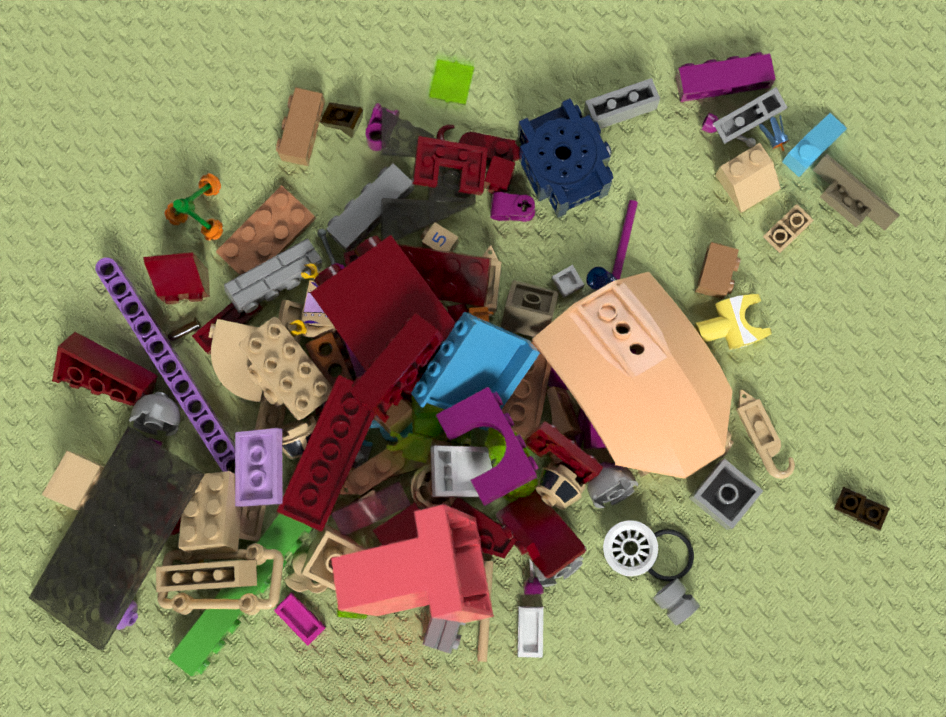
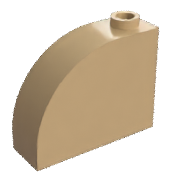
[209,319,263,402]

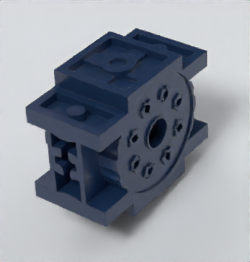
[517,98,614,218]

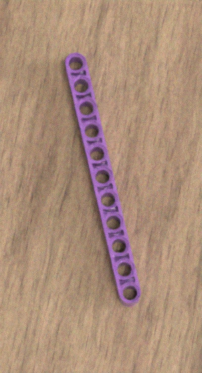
[95,258,235,472]

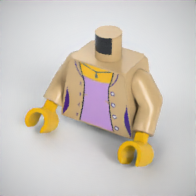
[289,264,336,339]

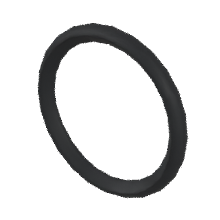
[642,529,694,582]

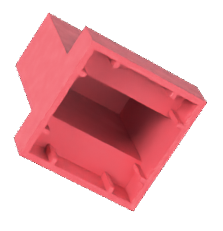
[331,505,494,623]

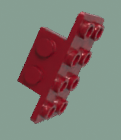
[496,488,586,578]

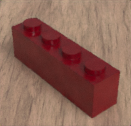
[349,313,444,424]
[52,332,158,406]

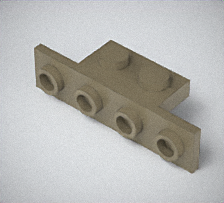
[813,154,900,230]

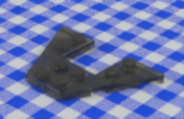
[381,107,476,241]

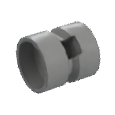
[653,578,700,626]

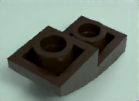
[834,487,890,531]

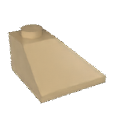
[301,524,366,591]

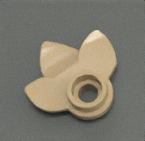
[284,552,328,593]

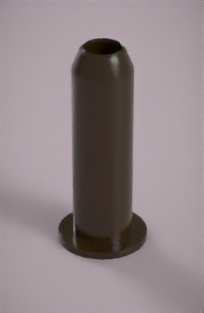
[168,317,202,341]

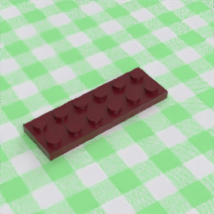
[276,375,375,532]

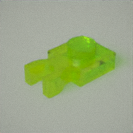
[386,431,433,464]

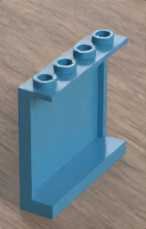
[411,312,540,431]

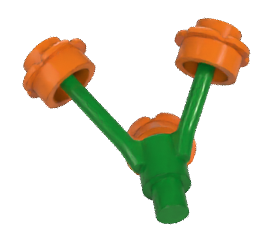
[164,173,223,241]

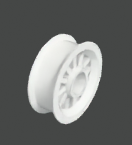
[603,521,658,576]

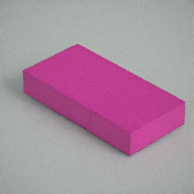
[273,593,326,646]

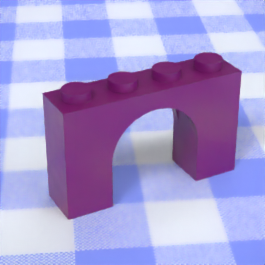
[436,387,539,506]

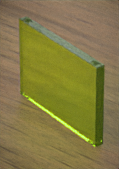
[412,395,471,447]

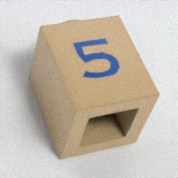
[421,222,459,252]

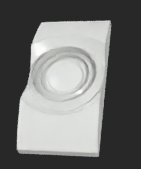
[431,446,519,497]

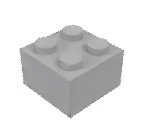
[689,459,763,530]

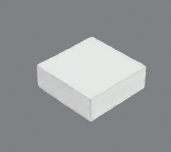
[552,265,584,298]

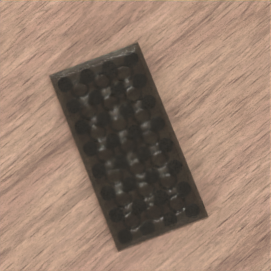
[29,427,205,650]

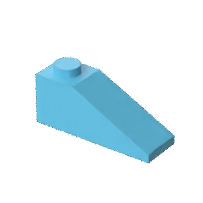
[782,113,847,177]

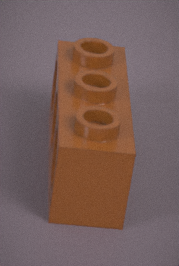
[305,332,354,387]

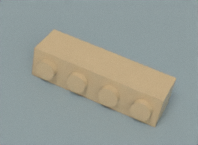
[156,560,257,592]

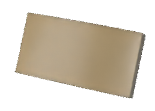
[763,204,814,253]

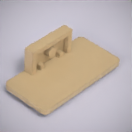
[239,317,333,420]

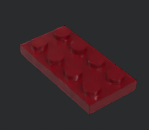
[399,244,492,307]

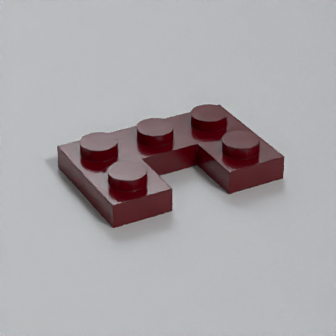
[412,136,488,196]
[524,421,604,485]

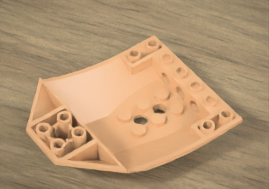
[532,272,732,479]

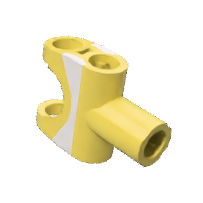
[695,294,772,350]

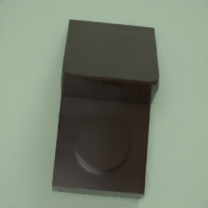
[320,102,363,138]

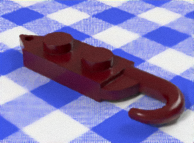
[436,124,520,162]

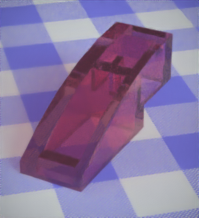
[331,481,410,536]

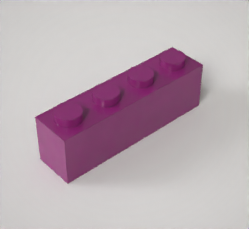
[675,52,776,102]

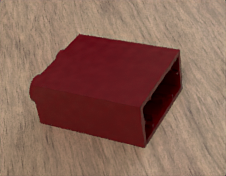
[310,235,456,371]

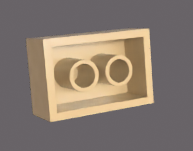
[178,471,242,555]

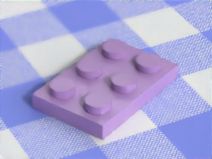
[235,428,283,507]

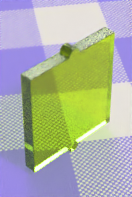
[429,59,475,106]

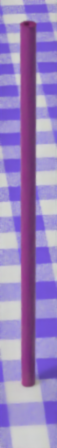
[574,200,638,449]

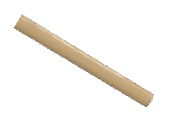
[477,561,493,662]

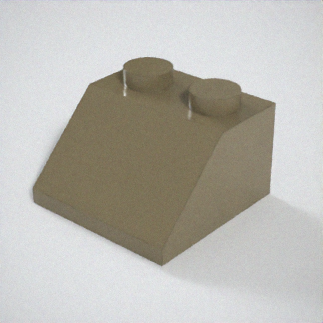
[500,280,559,338]

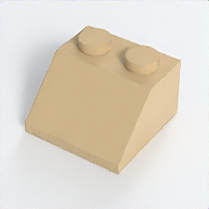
[715,143,781,213]
[42,451,107,511]

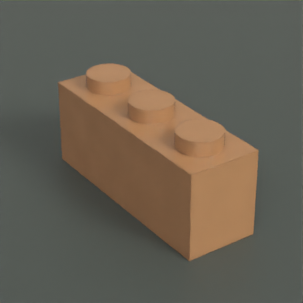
[276,88,325,166]

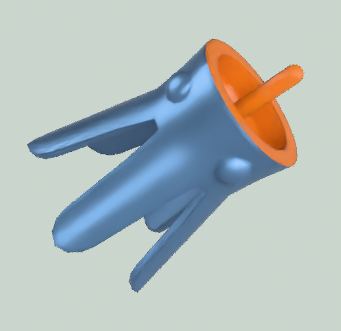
[759,115,789,151]

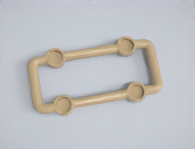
[157,543,284,615]

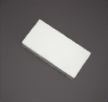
[518,606,543,658]

